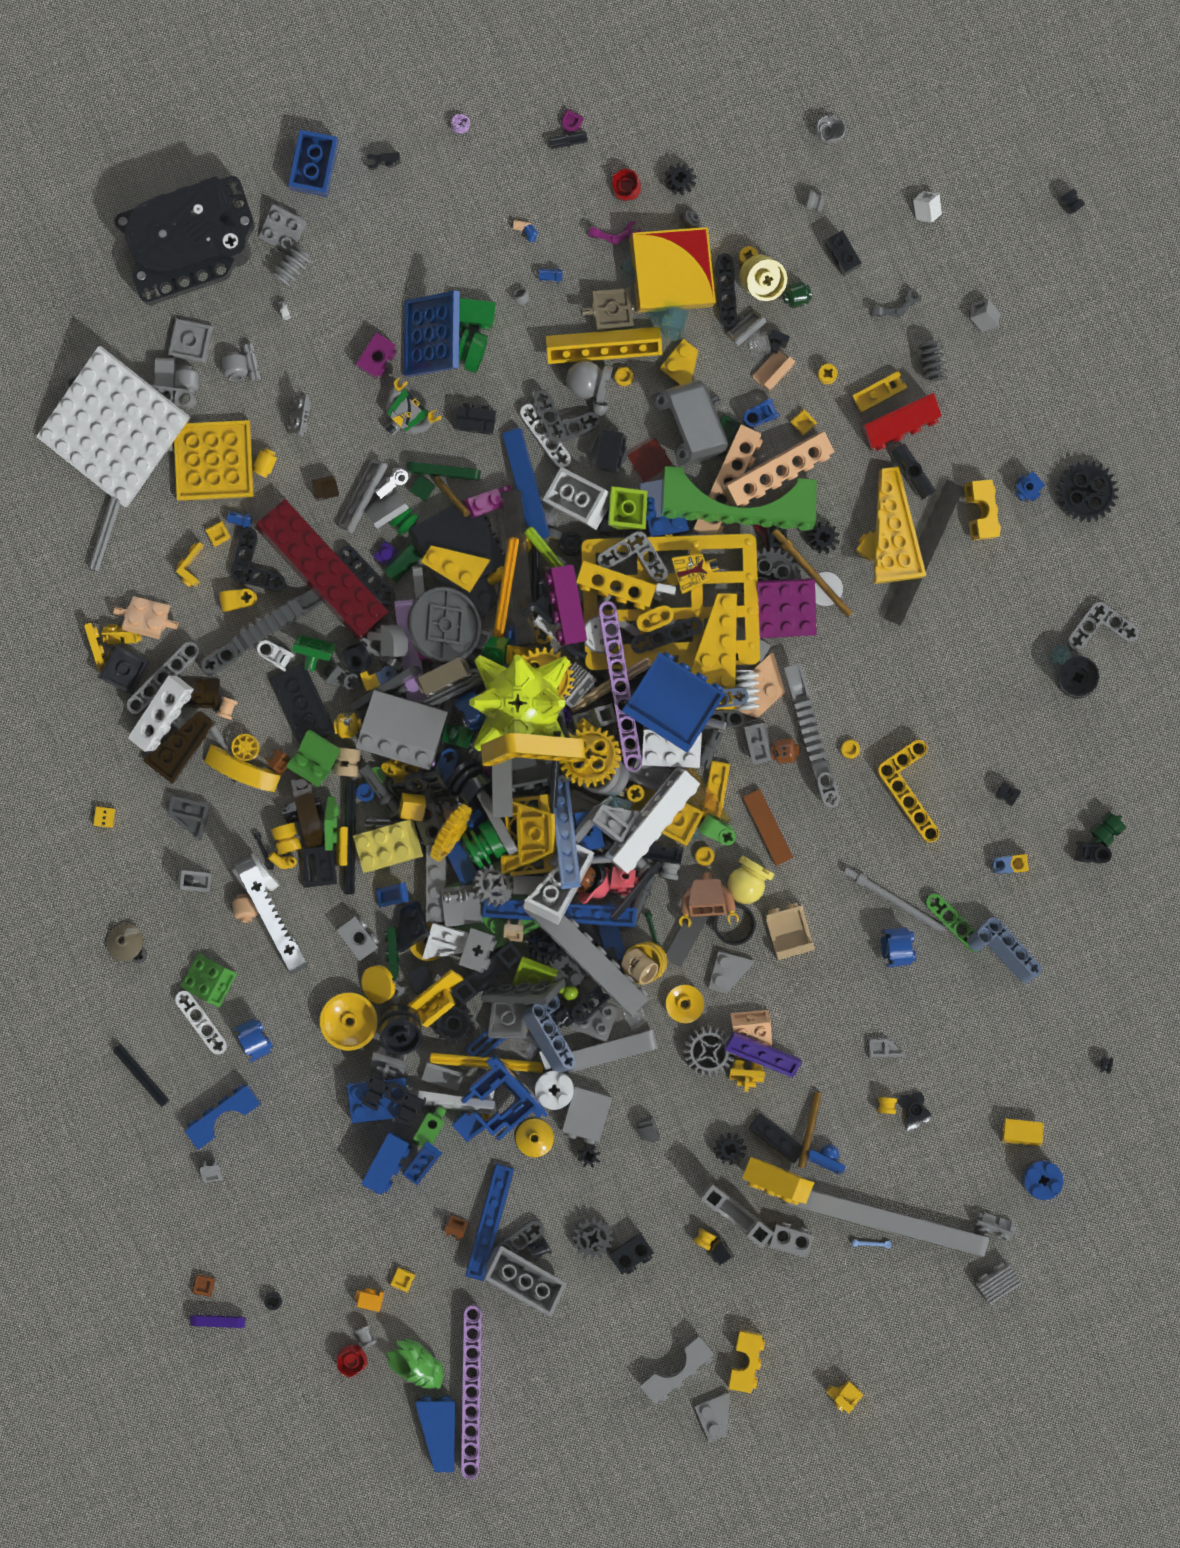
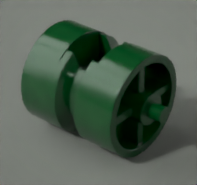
[1090,811,1126,847]

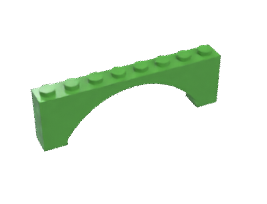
[661,466,817,531]

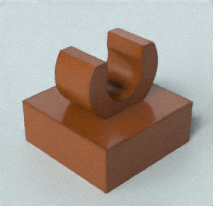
[266,750,292,775]
[445,1215,469,1241]

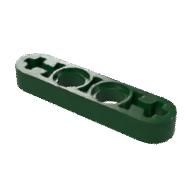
[406,462,481,481]

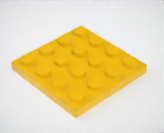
[174,420,254,501]

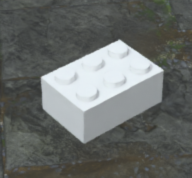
[543,467,610,530]
[642,726,702,768]

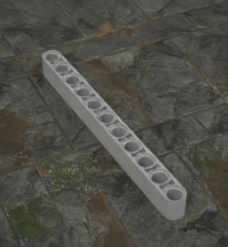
[782,1190,990,1256]

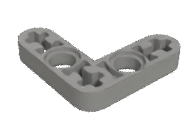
[597,532,668,582]
[1067,602,1139,650]

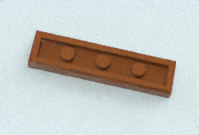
[743,789,794,866]

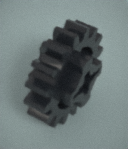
[528,929,567,964]

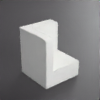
[913,191,942,223]

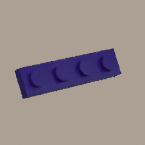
[724,1032,802,1078]

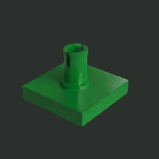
[292,634,336,671]

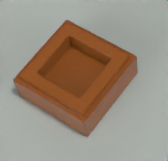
[192,1274,216,1297]

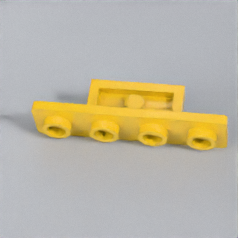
[407,970,463,1028]

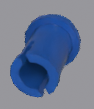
[539,268,563,283]
[227,511,252,529]

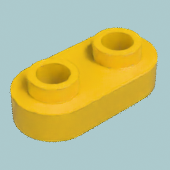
[637,605,674,633]

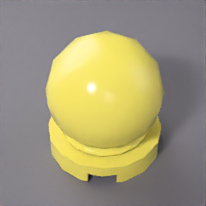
[728,855,775,904]

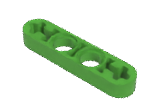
[926,894,982,952]

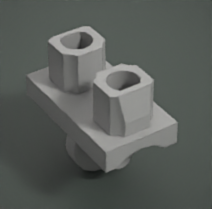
[370,1047,407,1080]

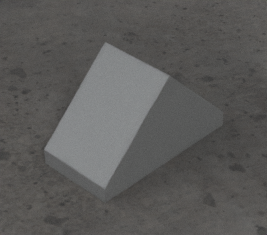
[178,870,212,892]

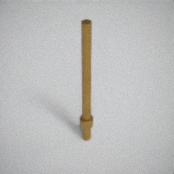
[771,528,853,617]

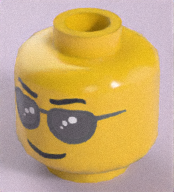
[334,712,362,738]

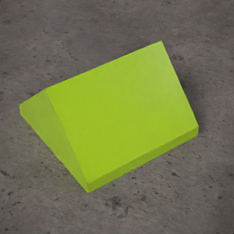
[608,486,648,530]

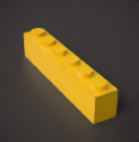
[546,327,662,364]

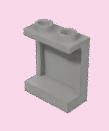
[562,1086,612,1144]

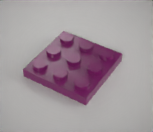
[757,578,817,638]

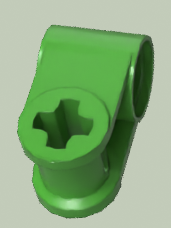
[698,813,736,846]

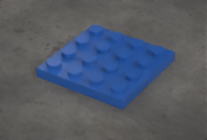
[404,290,460,377]

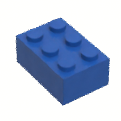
[288,130,339,197]
[347,1077,408,1123]
[361,1131,412,1195]

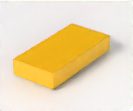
[335,827,348,866]

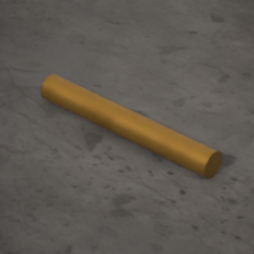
[433,476,470,517]

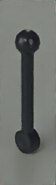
[254,832,274,870]

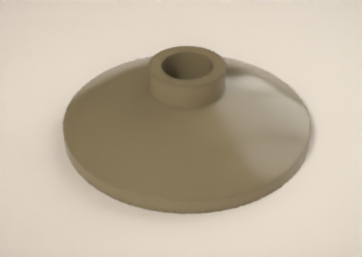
[106,923,143,961]

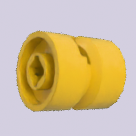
[270,823,302,855]

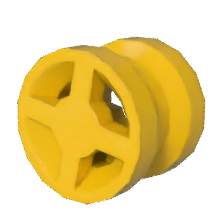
[739,246,758,265]
[818,364,838,385]
[877,1097,897,1114]
[693,1228,717,1250]

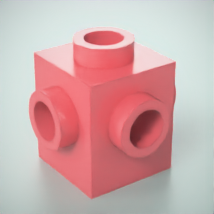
[609,867,639,896]

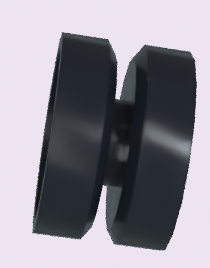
[379,1005,422,1055]

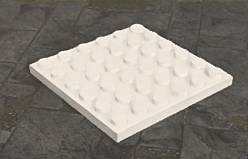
[36,346,191,508]

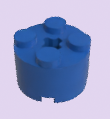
[455,686,486,731]
[881,927,916,968]
[233,1018,273,1063]
[1022,1160,1063,1200]

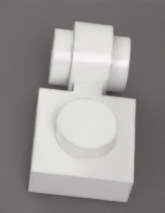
[375,468,408,498]

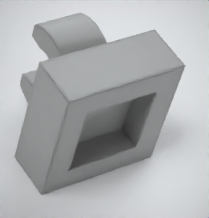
[200,1159,223,1183]

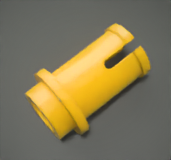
[487,567,504,585]

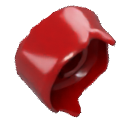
[612,168,641,201]
[336,1344,368,1378]

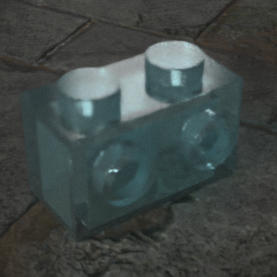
[661,306,689,341]

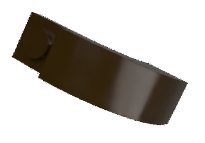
[291,777,325,847]

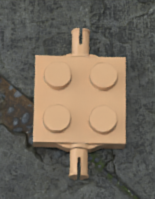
[113,596,179,639]

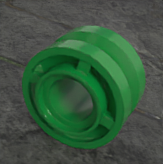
[389,506,419,535]

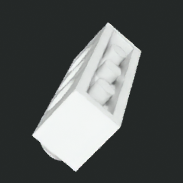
[128,676,194,751]

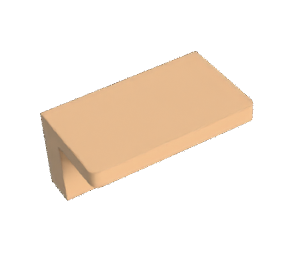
[753,350,795,392]

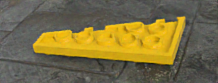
[690,594,737,709]

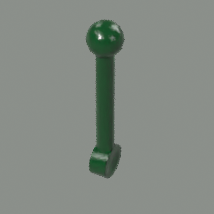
[645,912,661,946]

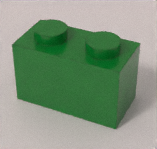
[459,298,496,330]

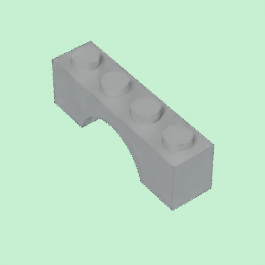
[640,1334,714,1404]

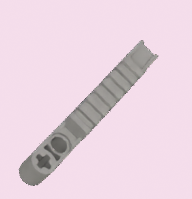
[783,663,840,808]

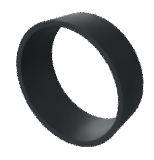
[714,903,756,946]

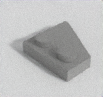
[589,805,640,843]
[709,951,754,993]
[694,1392,730,1443]

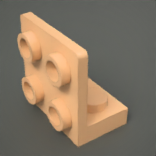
[730,1010,772,1058]

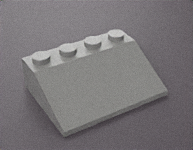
[356,690,448,770]

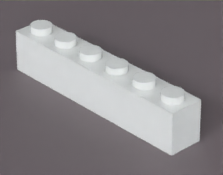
[605,767,700,874]

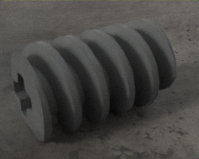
[919,340,948,382]

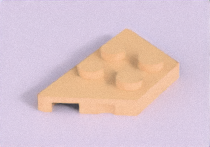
[733,653,785,719]

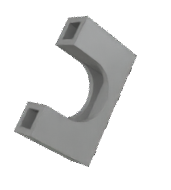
[699,1182,774,1248]

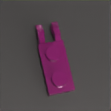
[464,485,517,518]

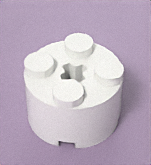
[535,1070,574,1110]

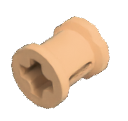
[216,696,238,720]

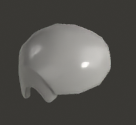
[815,115,846,144]

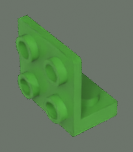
[286,730,340,787]
[181,953,238,1008]

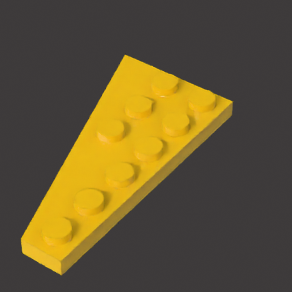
[873,467,926,584]

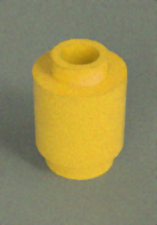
[252,448,277,478]

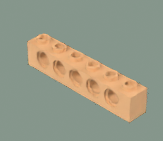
[693,425,763,535]
[722,431,835,508]

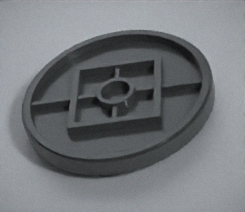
[407,587,481,664]

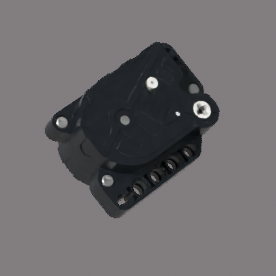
[114,176,255,305]

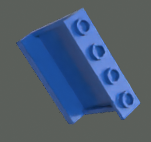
[622,651,725,753]

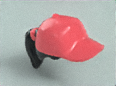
[578,850,611,904]

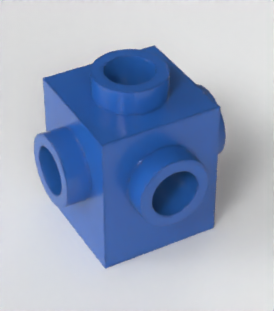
[1014,471,1045,503]

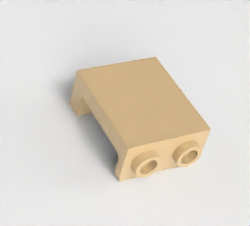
[765,903,815,960]

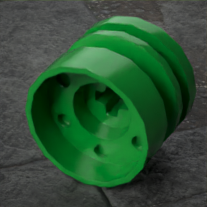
[459,326,488,374]
[461,819,509,869]

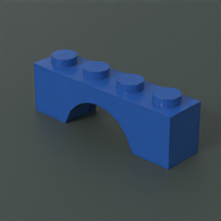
[184,1084,262,1150]

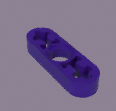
[189,1315,246,1328]

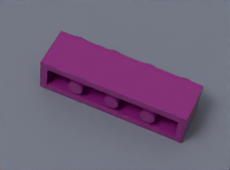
[545,565,587,646]

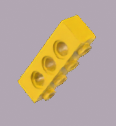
[576,561,657,610]

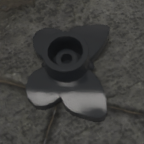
[895,1092,931,1131]

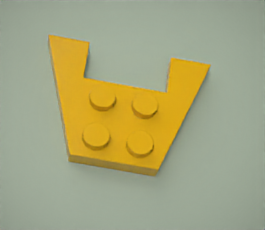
[501,801,556,874]

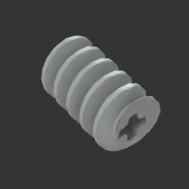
[271,244,311,287]

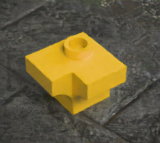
[825,1380,863,1413]

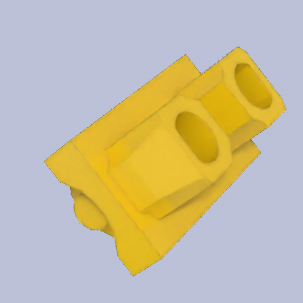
[729,1060,765,1092]

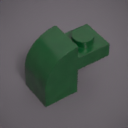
[440,722,473,749]

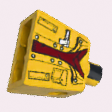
[671,554,719,594]

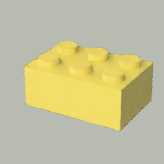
[353,820,423,873]

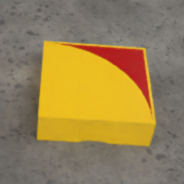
[629,227,716,313]

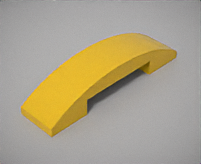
[204,744,282,792]

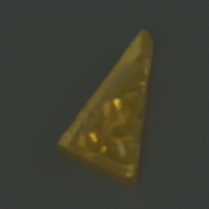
[686,768,732,823]

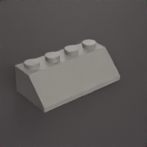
[484,1246,567,1318]

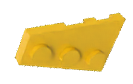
[421,546,490,593]

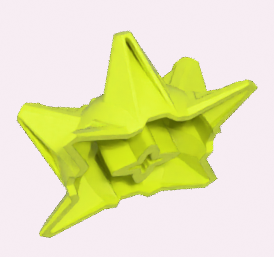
[469,655,570,751]

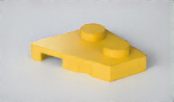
[660,339,698,385]

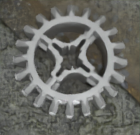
[683,1025,734,1078]

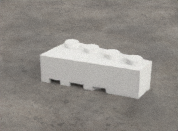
[524,844,594,925]

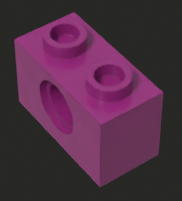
[356,332,397,379]

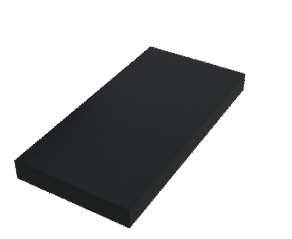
[270,663,335,745]

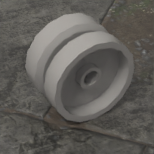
[580,755,629,797]

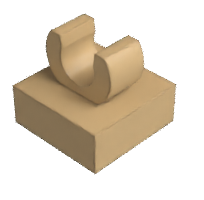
[503,919,524,942]

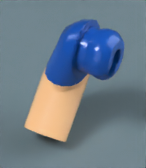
[513,220,538,242]

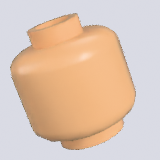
[232,893,258,923]

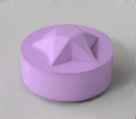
[451,114,470,134]

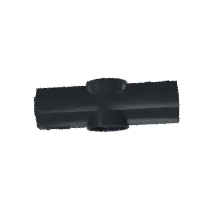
[890,443,936,500]

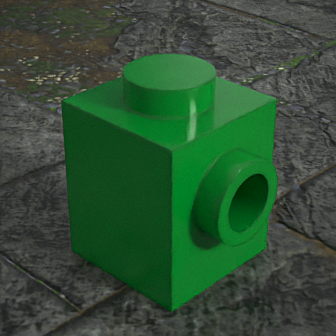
[482,636,510,666]

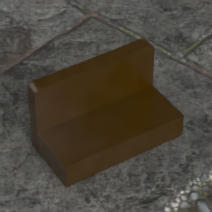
[182,678,220,709]

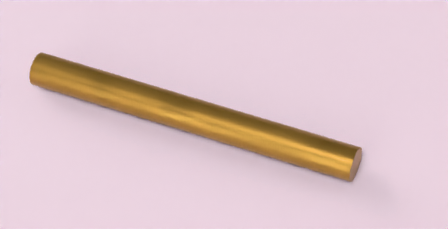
[797,1092,822,1169]

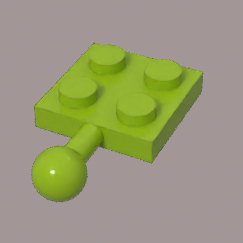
[512,957,578,1000]

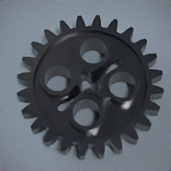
[1056,460,1119,523]

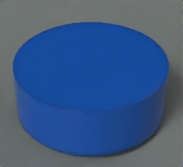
[356,783,375,802]

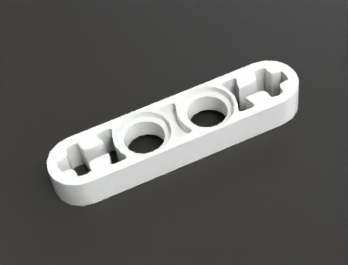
[520,404,571,468]
[175,991,228,1054]

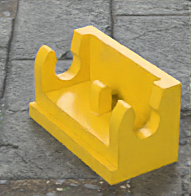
[1001,1119,1044,1146]

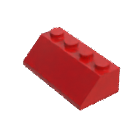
[861,393,942,451]

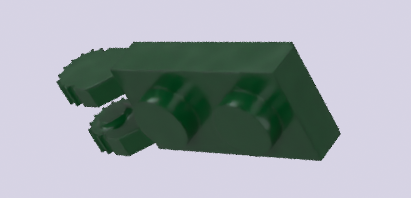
[384,927,400,981]

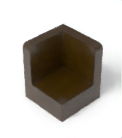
[312,475,339,501]

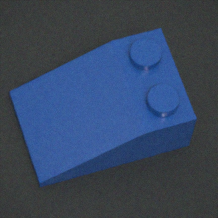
[640,479,689,537]

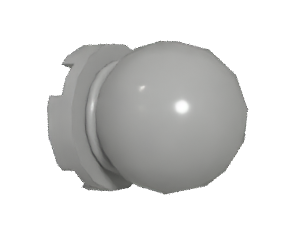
[566,361,613,403]

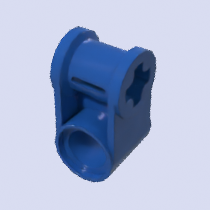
[742,398,781,429]
[434,748,459,783]

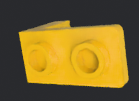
[176,542,204,588]

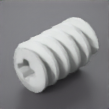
[735,670,759,710]

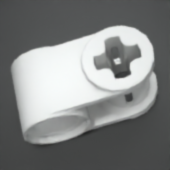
[257,640,295,671]

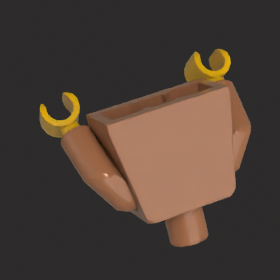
[679,872,739,927]

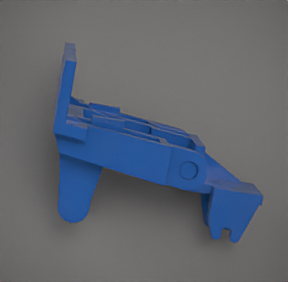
[452,1054,548,1142]

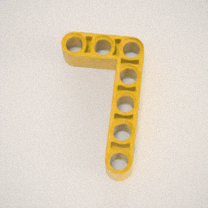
[481,733,586,766]
[877,740,939,843]

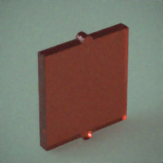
[627,438,672,482]

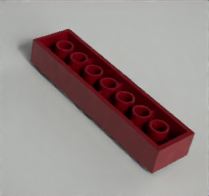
[255,499,388,641]

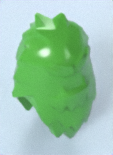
[386,1339,444,1389]

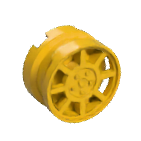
[231,734,260,761]

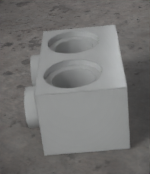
[769,1221,813,1258]

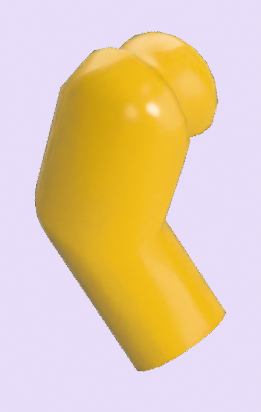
[268,851,297,869]

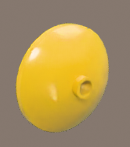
[320,993,378,1051]

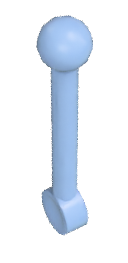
[851,1239,892,1248]

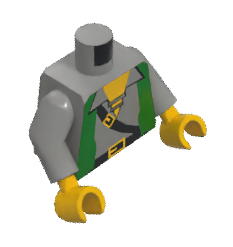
[385,377,442,436]

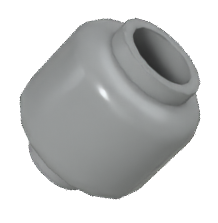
[222,352,248,382]
[174,366,199,396]

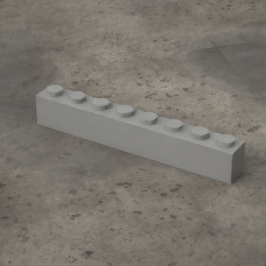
[522,905,648,1017]

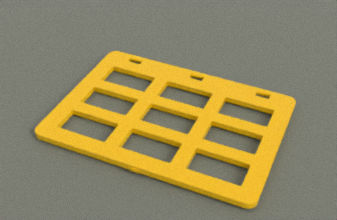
[582,534,760,670]

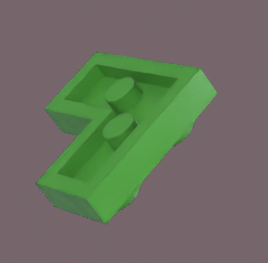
[325,796,339,850]

